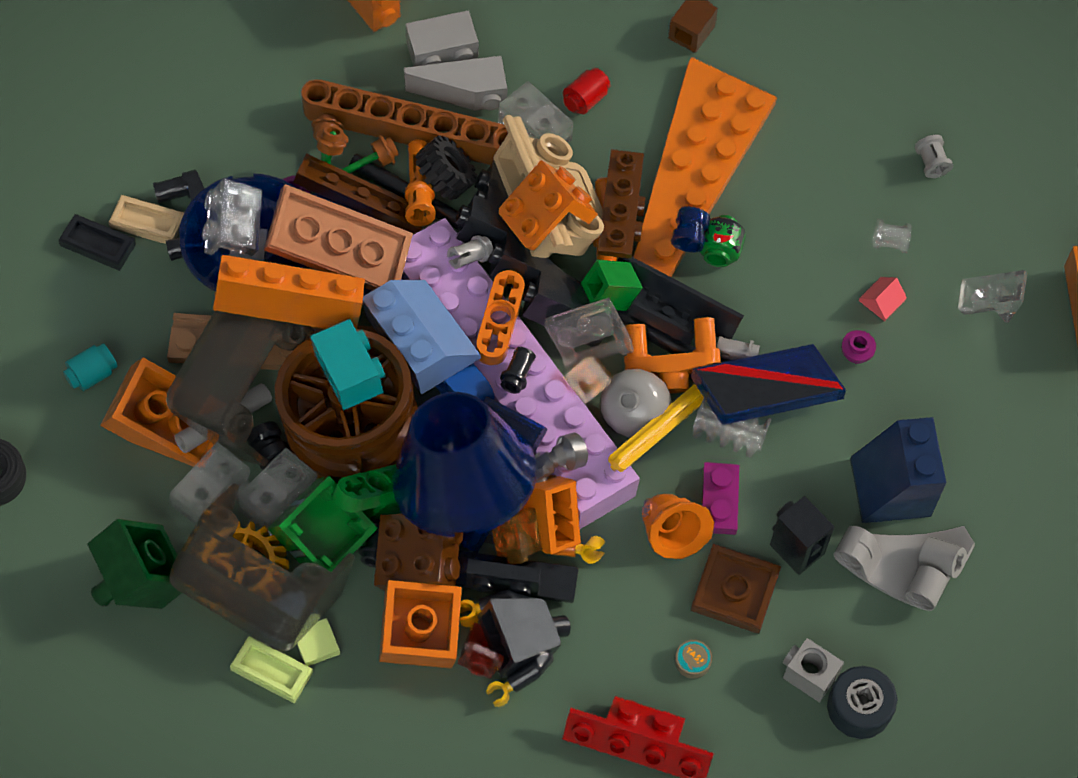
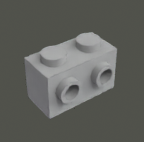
[406,10,479,66]

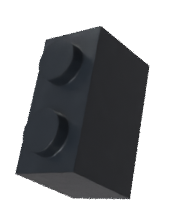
[770,496,834,575]

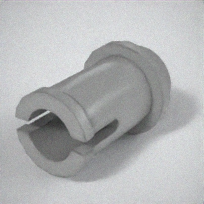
[447,235,493,269]
[717,336,760,367]

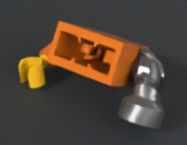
[511,432,605,564]

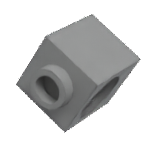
[783,638,844,703]

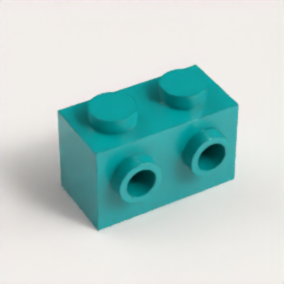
[310,319,385,410]

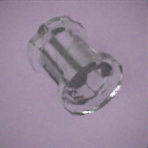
[873,219,912,253]

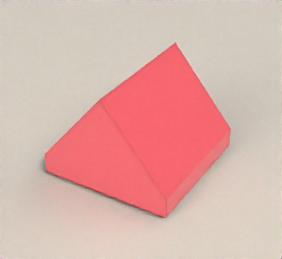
[859,277,907,321]

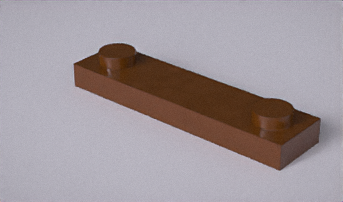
[293,153,426,235]

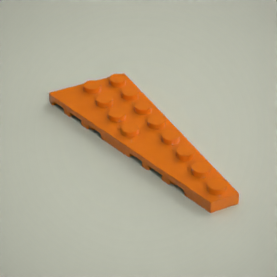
[634,57,777,277]

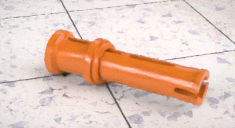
[405,139,436,226]

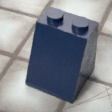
[850,417,947,523]

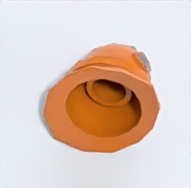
[642,494,714,559]

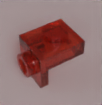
[457,622,504,679]

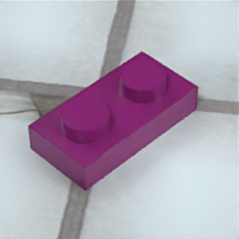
[702,462,740,535]

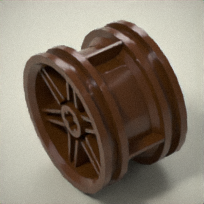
[275,329,421,486]

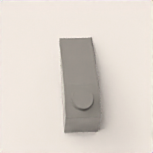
[404,56,507,110]

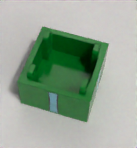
[267,476,378,581]

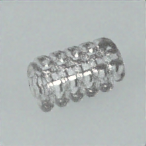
[693,397,772,458]

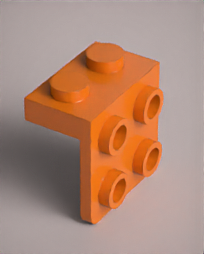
[499,160,598,250]

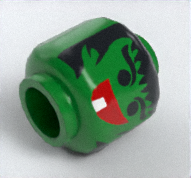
[698,215,746,267]

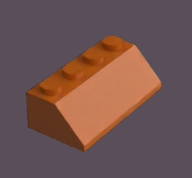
[213,255,365,330]

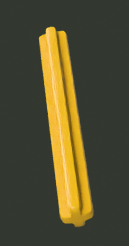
[608,378,713,472]

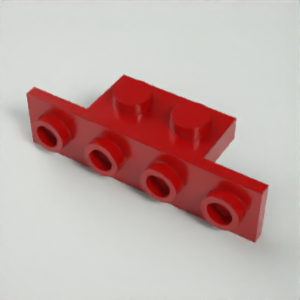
[562,696,714,778]

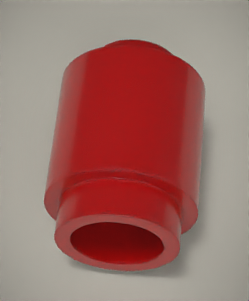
[563,68,611,115]

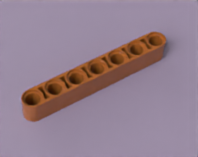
[301,79,508,165]

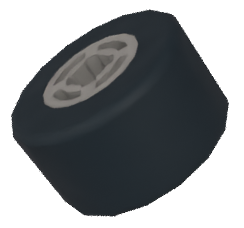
[827,666,898,739]

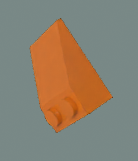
[100,357,227,470]

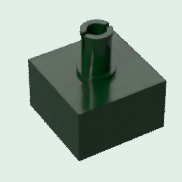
[87,519,192,609]

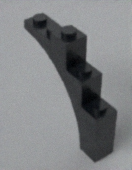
[454,160,614,349]

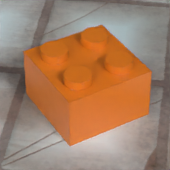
[379,580,462,669]

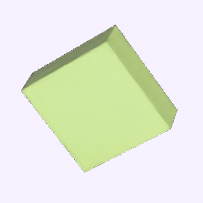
[293,618,340,666]

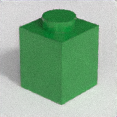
[581,260,643,311]

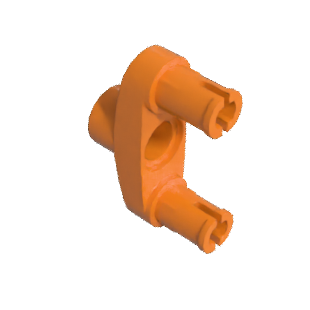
[624,317,721,393]

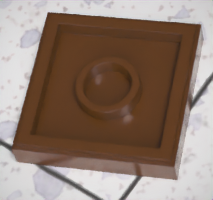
[690,543,781,634]

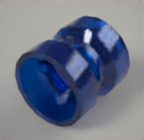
[670,207,710,253]

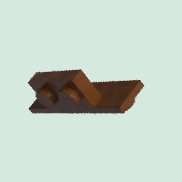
[597,149,646,259]

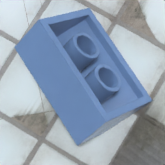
[362,280,481,394]

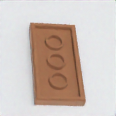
[264,184,413,291]

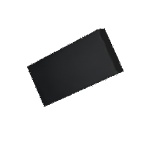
[58,214,136,271]

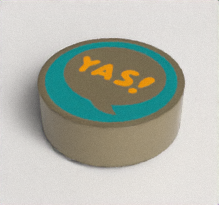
[675,640,712,679]

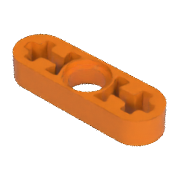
[476,270,525,365]

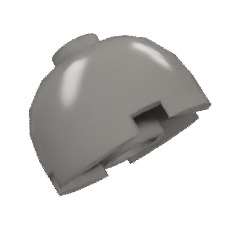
[600,369,671,438]

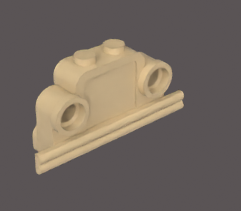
[493,115,604,258]

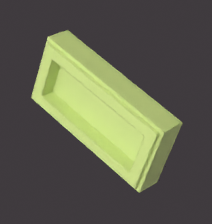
[230,636,313,704]

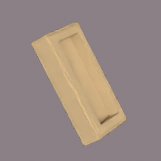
[109,195,185,244]

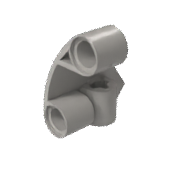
[834,526,975,611]

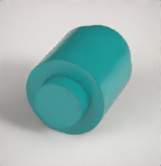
[63,343,118,392]

